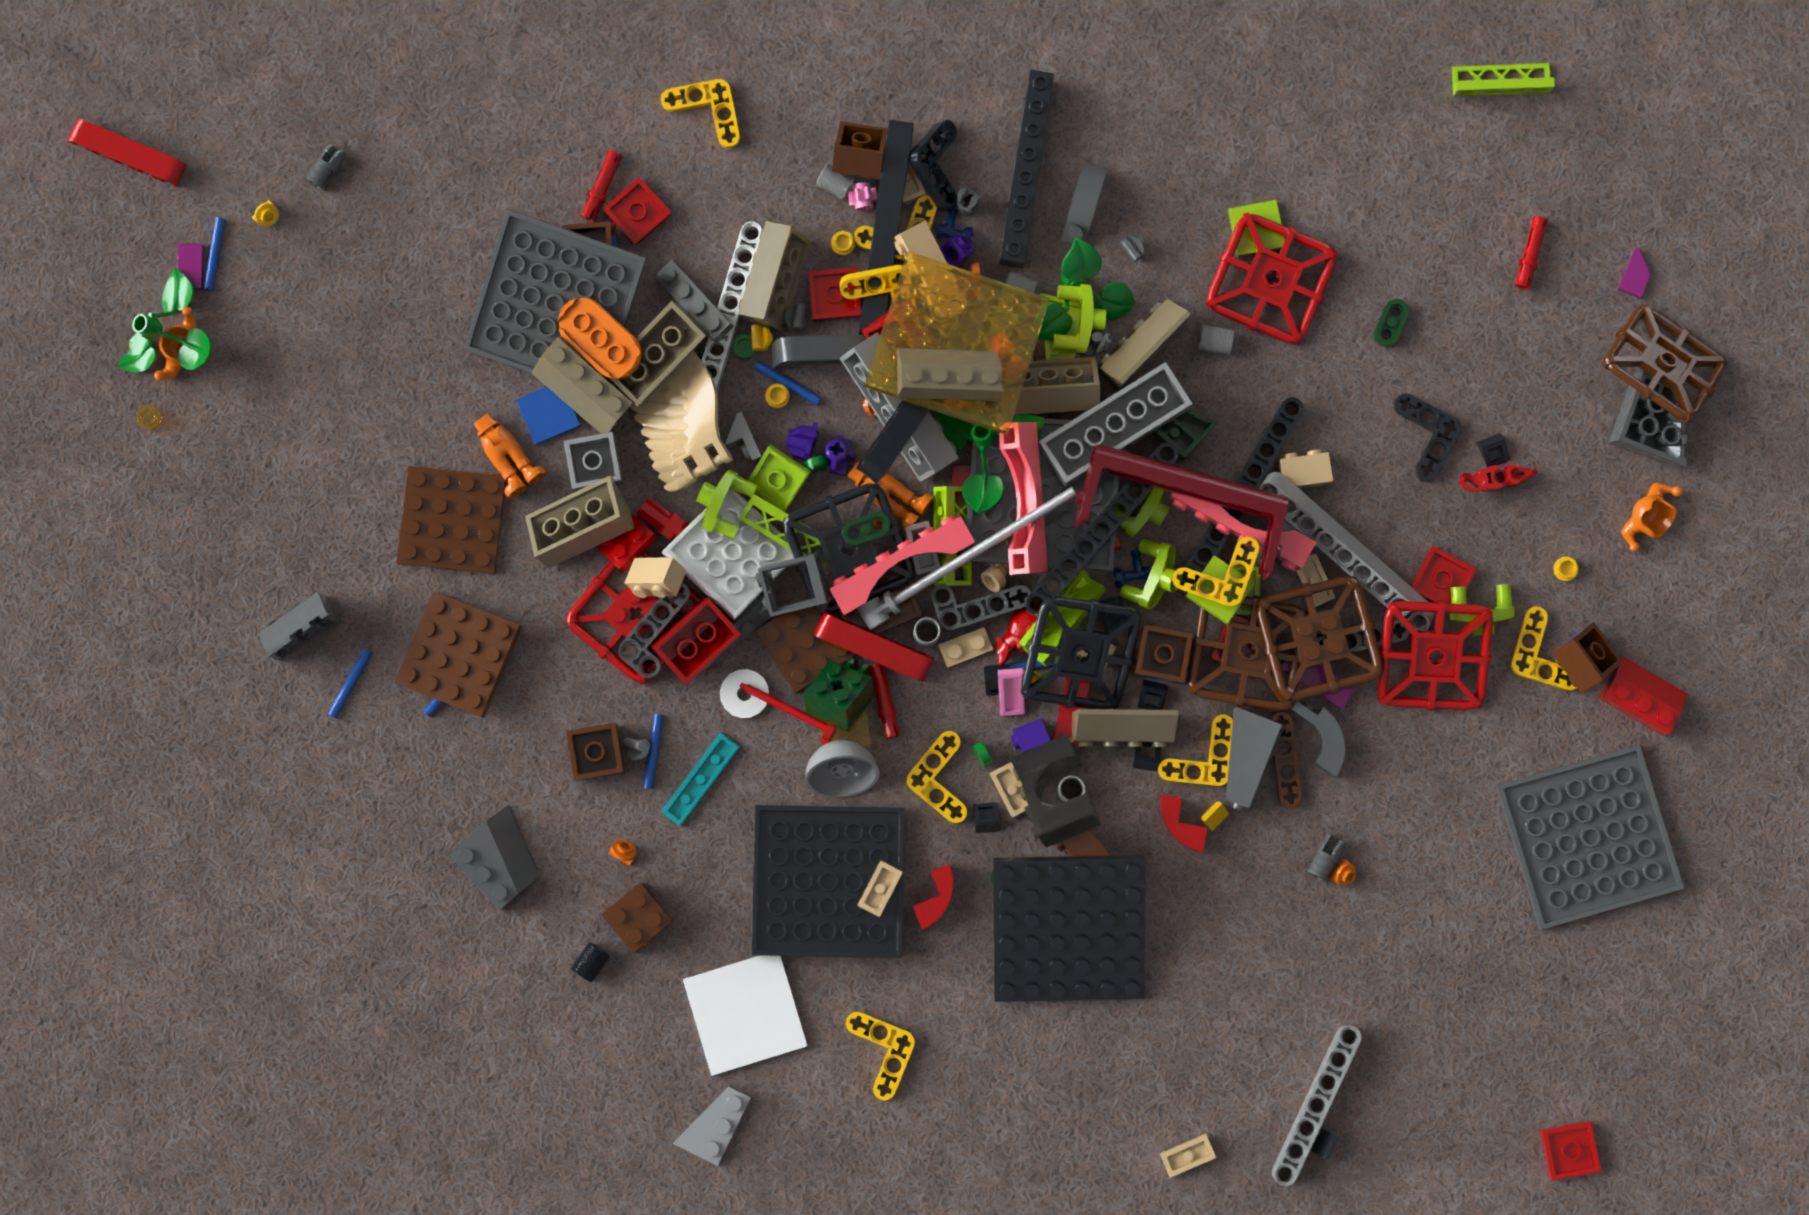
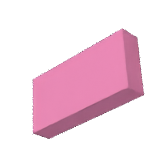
[998,668,1025,716]

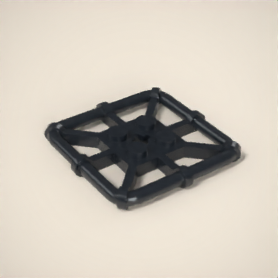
[782,482,916,615]
[1020,596,1142,709]

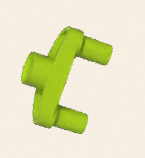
[1053,284,1106,353]
[696,469,757,540]
[1117,487,1171,537]
[1120,539,1182,609]
[1450,584,1515,636]

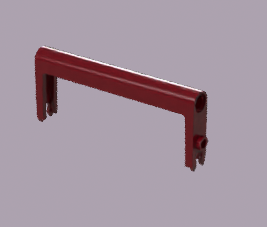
[1074,443,1289,580]

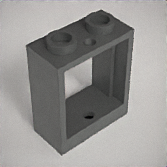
[756,552,832,617]

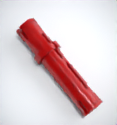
[580,149,623,222]
[1514,216,1549,290]
[870,664,901,739]

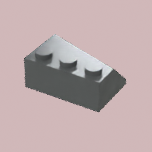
[1609,371,1688,467]
[259,592,342,661]
[449,805,540,911]

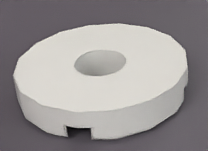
[720,669,769,719]

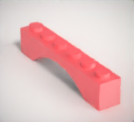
[998,422,1048,575]
[1169,492,1316,571]
[829,515,975,615]

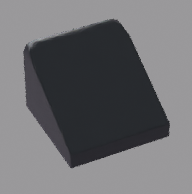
[1476,433,1510,467]
[984,664,1009,696]
[1137,679,1168,710]
[1133,743,1160,772]
[973,802,1000,833]
[1310,1128,1338,1160]

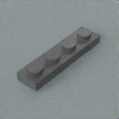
[655,259,734,343]
[702,593,773,671]

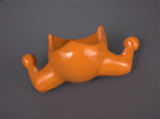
[154,307,196,381]
[1621,482,1683,552]

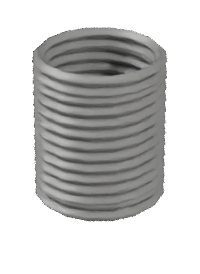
[816,164,855,201]
[1198,324,1234,356]
[912,617,941,647]
[1057,776,1086,804]

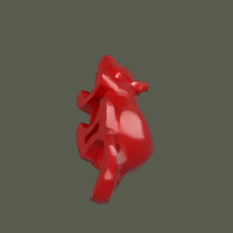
[1459,464,1538,492]
[996,607,1040,665]

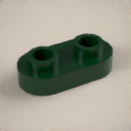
[1374,299,1409,347]
[842,512,890,546]

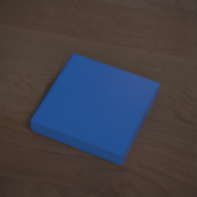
[516,387,580,445]

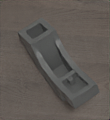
[1061,161,1108,243]
[1289,701,1345,778]

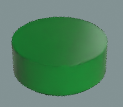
[732,334,756,359]
[803,455,829,473]
[972,742,992,768]

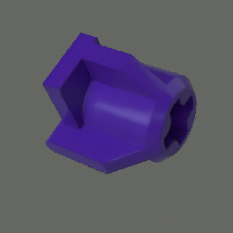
[786,422,818,461]
[826,434,855,476]

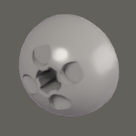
[805,740,879,798]

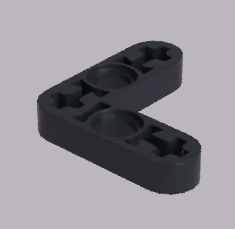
[909,120,957,211]
[1394,394,1461,482]

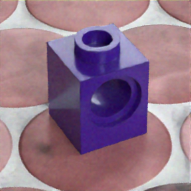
[940,234,976,273]
[1010,718,1050,753]

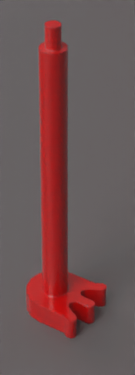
[739,682,838,744]

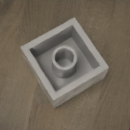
[564,432,624,492]

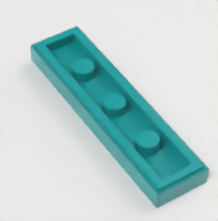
[661,732,740,827]

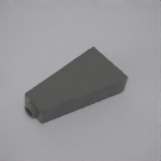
[1226,707,1285,812]

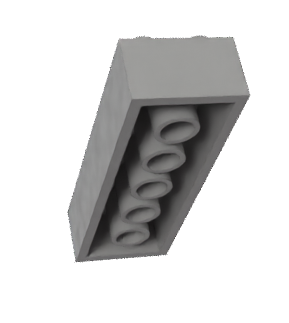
[840,333,959,482]
[1038,362,1192,487]

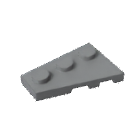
[673,1086,751,1166]

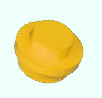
[831,231,855,256]
[765,384,790,408]
[1553,557,1579,581]

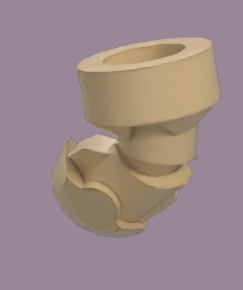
[981,563,1010,592]

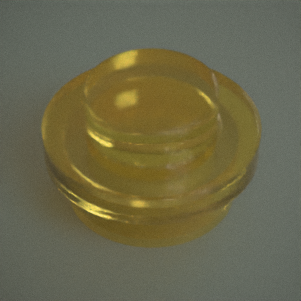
[135,405,161,430]

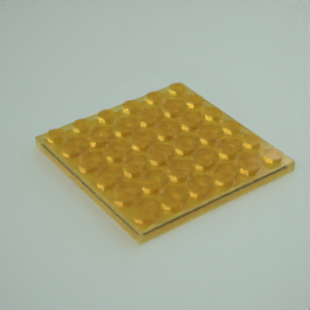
[864,251,1050,435]

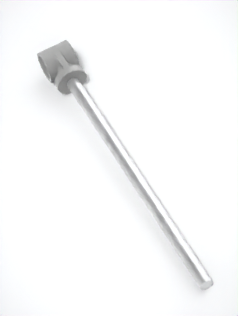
[857,487,1077,631]

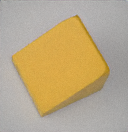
[1200,801,1229,831]

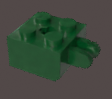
[803,658,874,730]

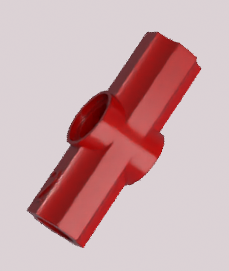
[637,498,689,542]

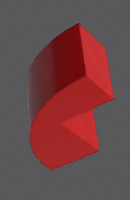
[1160,795,1207,853]
[913,864,953,929]

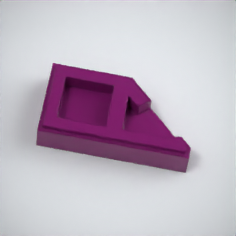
[177,244,204,290]
[1617,247,1651,299]

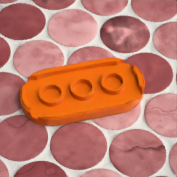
[558,298,642,379]

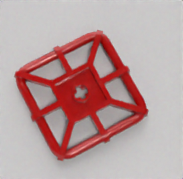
[1205,212,1338,345]
[565,551,702,685]
[1377,600,1494,711]

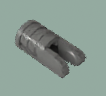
[305,144,347,191]
[957,187,979,216]
[1306,833,1347,882]

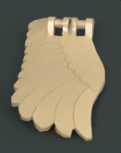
[631,350,733,492]

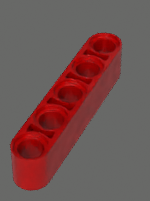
[68,118,187,187]
[814,611,934,682]

